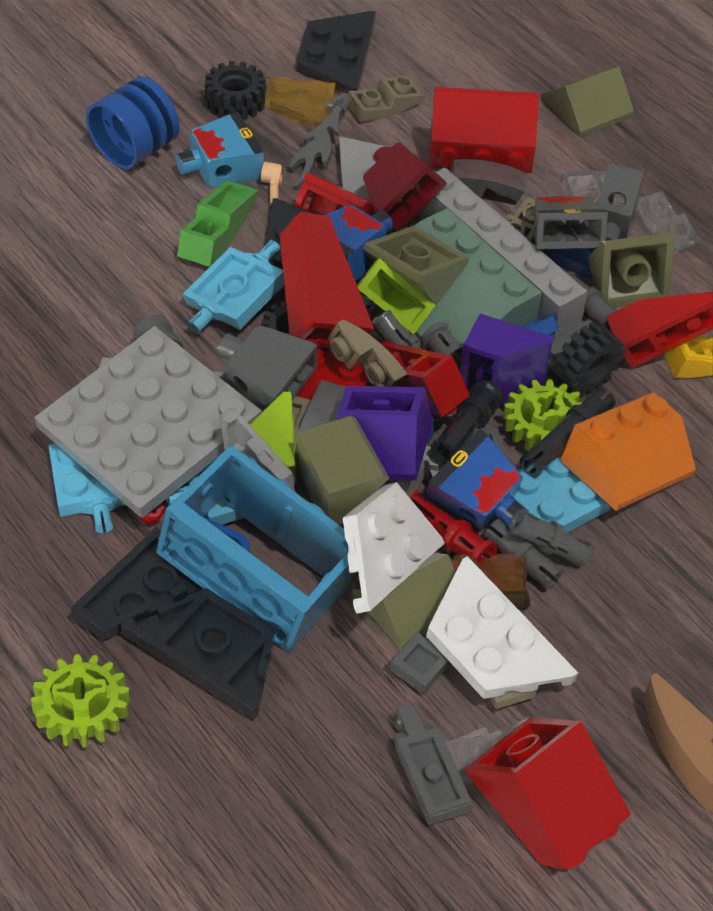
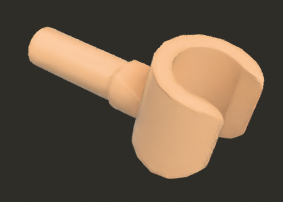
[261,161,282,207]

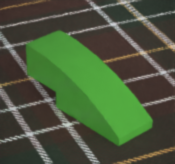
[177,180,258,267]

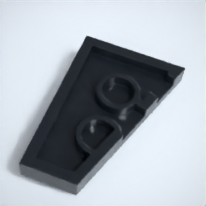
[71,527,203,641]

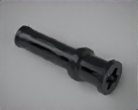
[431,380,503,464]

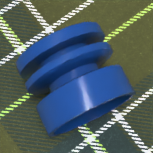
[86,76,180,169]

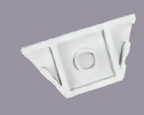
[343,482,445,614]
[426,556,578,699]

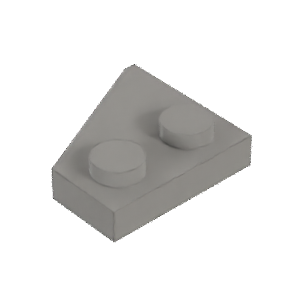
[220,407,295,492]

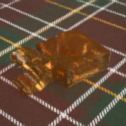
[452,554,528,592]

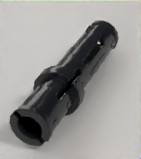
[520,387,616,477]

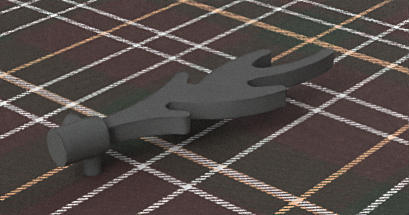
[288,93,352,191]

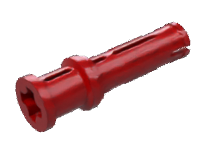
[411,490,498,571]

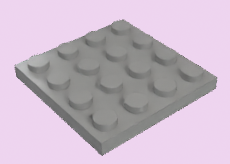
[34,326,262,518]

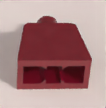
[363,142,448,231]

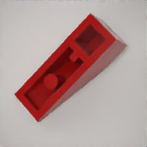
[606,291,713,369]
[381,341,470,418]

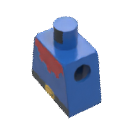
[326,206,393,282]
[425,428,529,530]

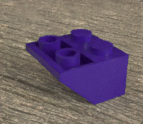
[460,313,554,407]
[337,386,433,481]

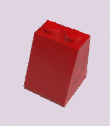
[465,718,631,870]

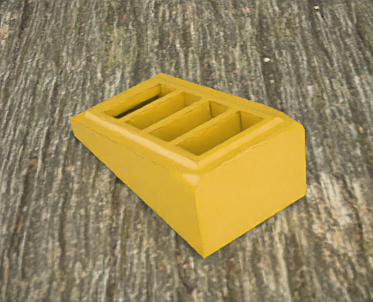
[664,336,713,378]

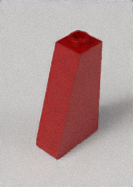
[279,212,374,348]

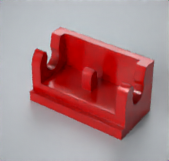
[295,172,375,216]

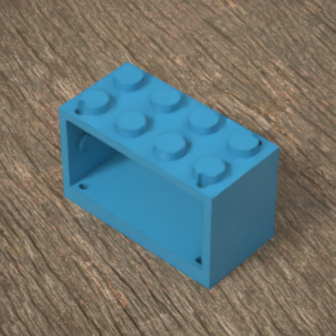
[156,445,355,654]

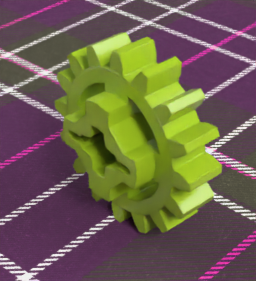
[503,379,582,451]
[31,654,130,748]

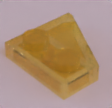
[265,77,336,126]

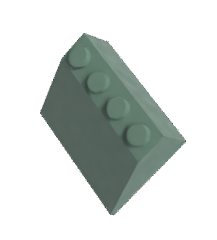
[359,208,542,344]

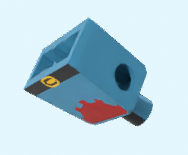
[176,112,264,187]

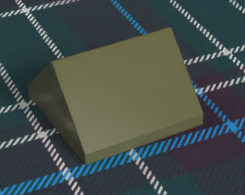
[541,66,634,137]
[363,226,469,305]
[588,232,675,308]
[296,416,389,525]
[352,553,456,650]

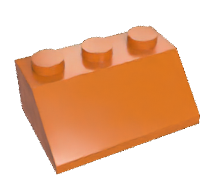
[560,392,696,511]

